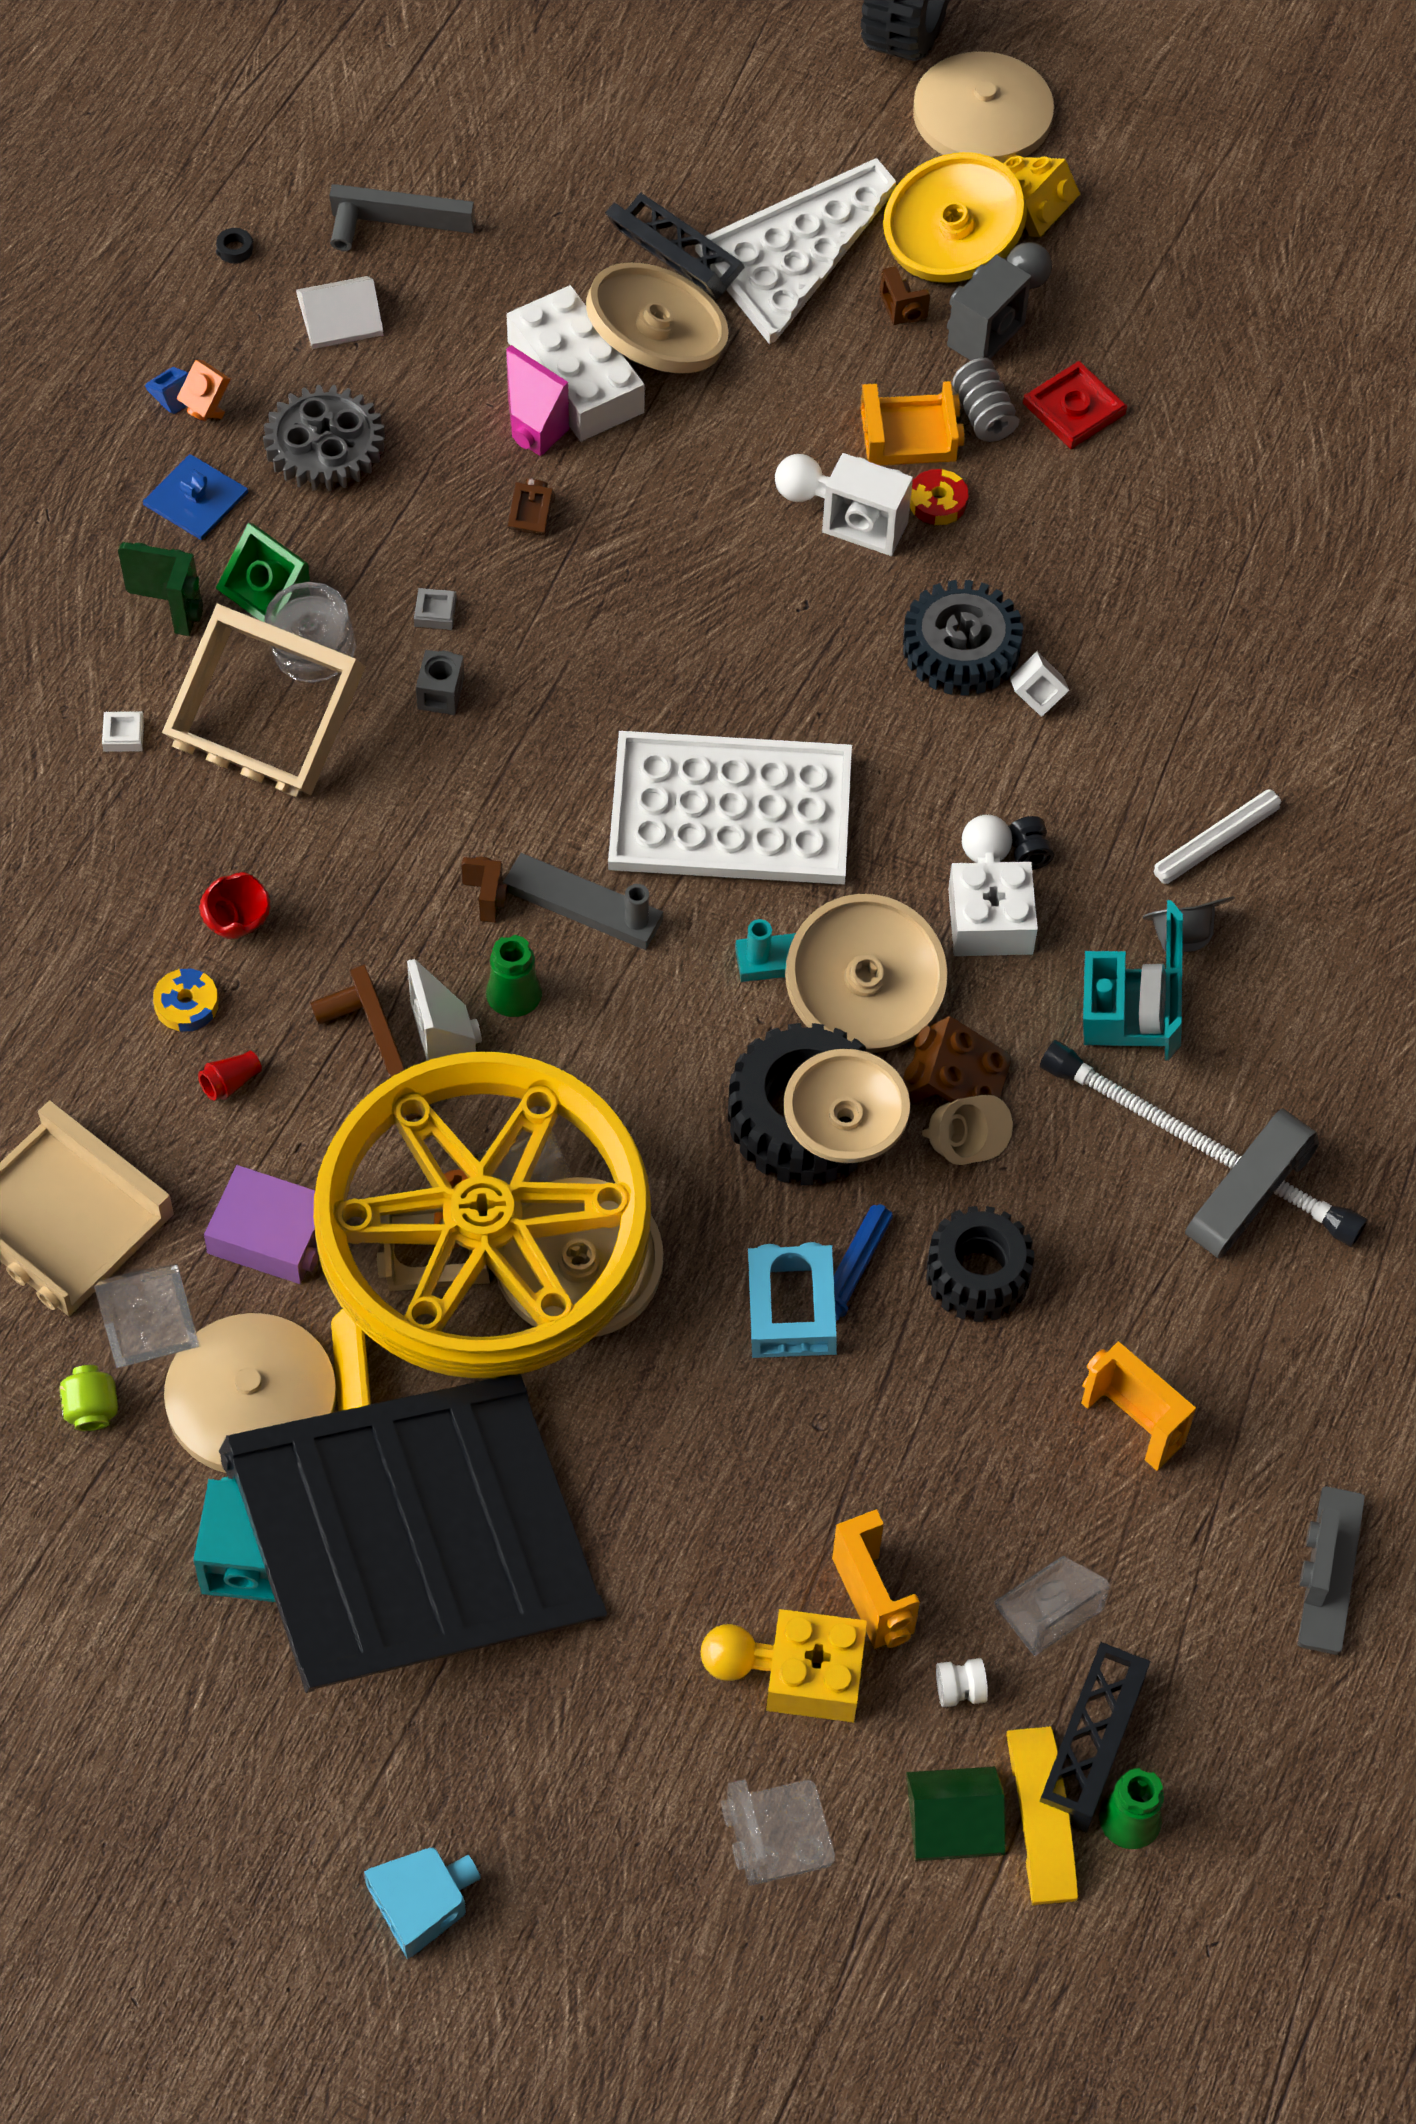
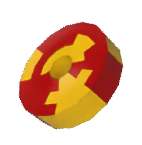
[910,469,969,525]

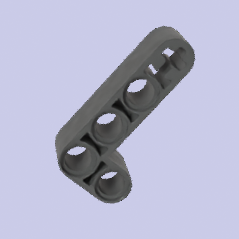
[1185,1108,1319,1259]

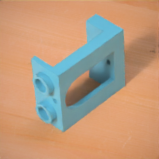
[748,1242,837,1358]

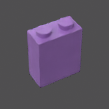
[204,1165,319,1284]

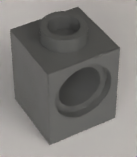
[416,650,465,715]

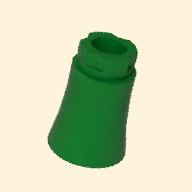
[486,935,542,1017]
[1099,1768,1164,1849]

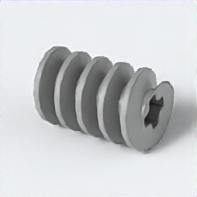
[952,358,1020,442]

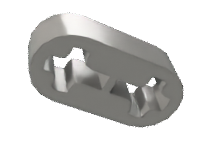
[1139,964,1166,1034]

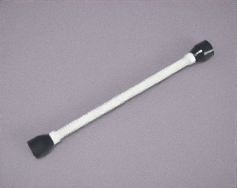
[1040,1040,1368,1248]

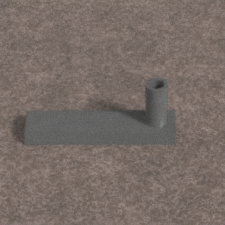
[329,184,476,251]
[503,853,663,950]

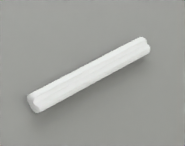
[1153,789,1281,884]

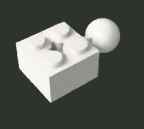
[775,453,913,556]
[948,815,1038,956]

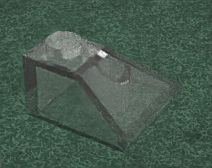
[94,1264,200,1368]

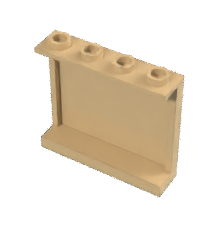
[0,1100,174,1317]

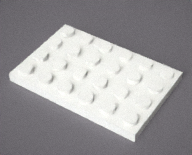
[608,731,852,884]

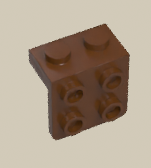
[903,1016,1011,1104]

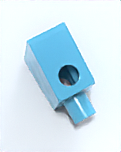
[364,1847,481,1959]

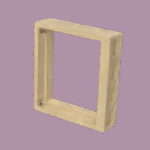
[162,604,366,797]

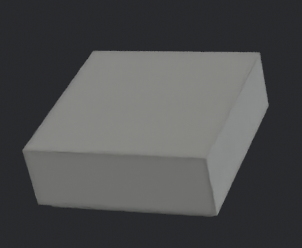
[414,588,457,630]

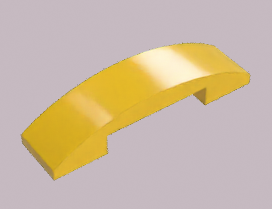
[1006,1726,1078,1905]

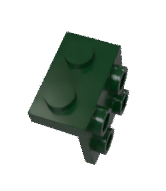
[118,542,203,636]

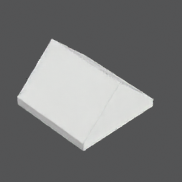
[296,276,383,349]

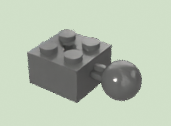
[947,242,1052,360]

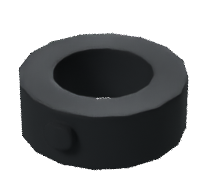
[216,228,253,263]

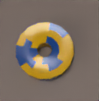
[153,968,219,1032]

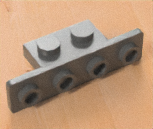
[1297,1486,1365,1655]

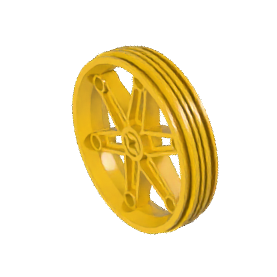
[313,1052,651,1378]

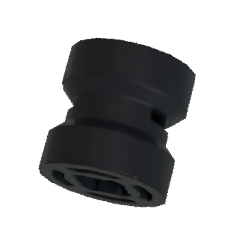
[1008,816,1055,870]

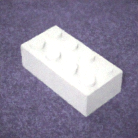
[507,285,645,442]

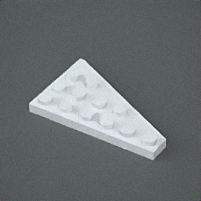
[695,158,896,344]

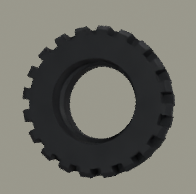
[861,0,950,61]
[728,1023,866,1185]

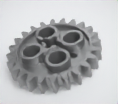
[263,385,385,491]

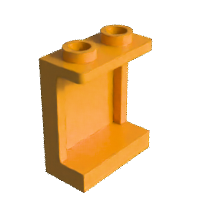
[860,381,964,465]
[1081,1341,1196,1471]
[832,1509,920,1649]

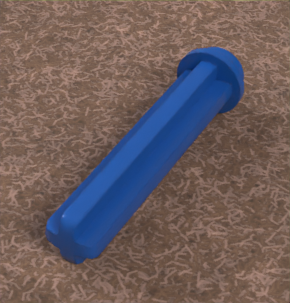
[834,1204,893,1321]

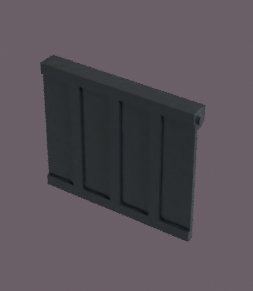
[219,1374,608,1693]

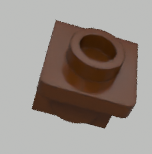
[880,266,930,325]
[507,479,555,535]

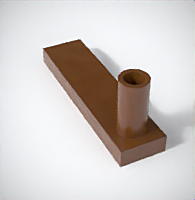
[310,964,421,1121]

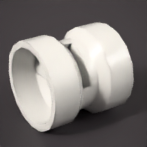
[936,1658,988,1708]

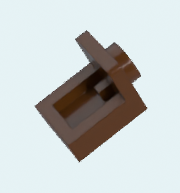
[461,857,508,923]

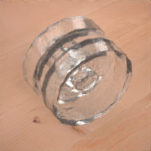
[264,582,356,682]

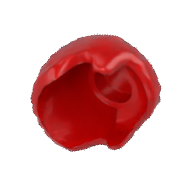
[199,872,271,940]

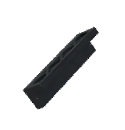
[605,192,745,300]
[1040,1642,1151,1833]

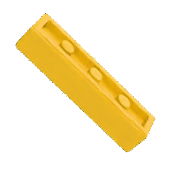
[331,1309,371,1411]

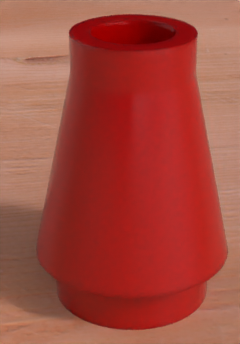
[198,1050,262,1101]

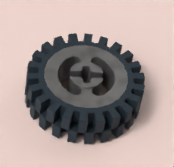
[903,580,1023,695]

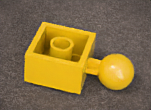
[701,1609,867,1723]

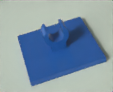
[142,454,248,540]

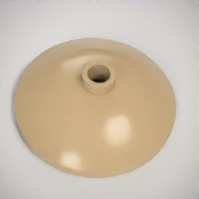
[784,1049,910,1163]

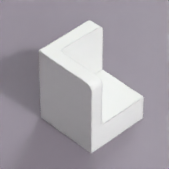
[1010,651,1069,717]

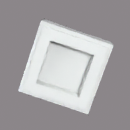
[102,711,144,752]

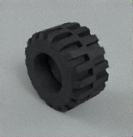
[926,1206,1035,1322]

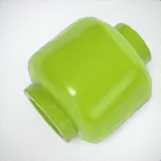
[59,1365,118,1431]

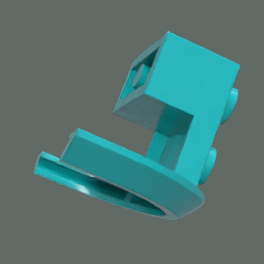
[1083,900,1183,1061]

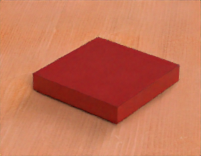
[1023,361,1127,449]

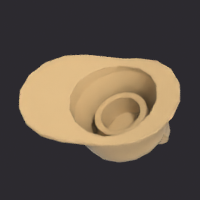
[922,1095,1013,1165]

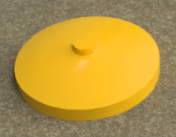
[883,152,1027,283]

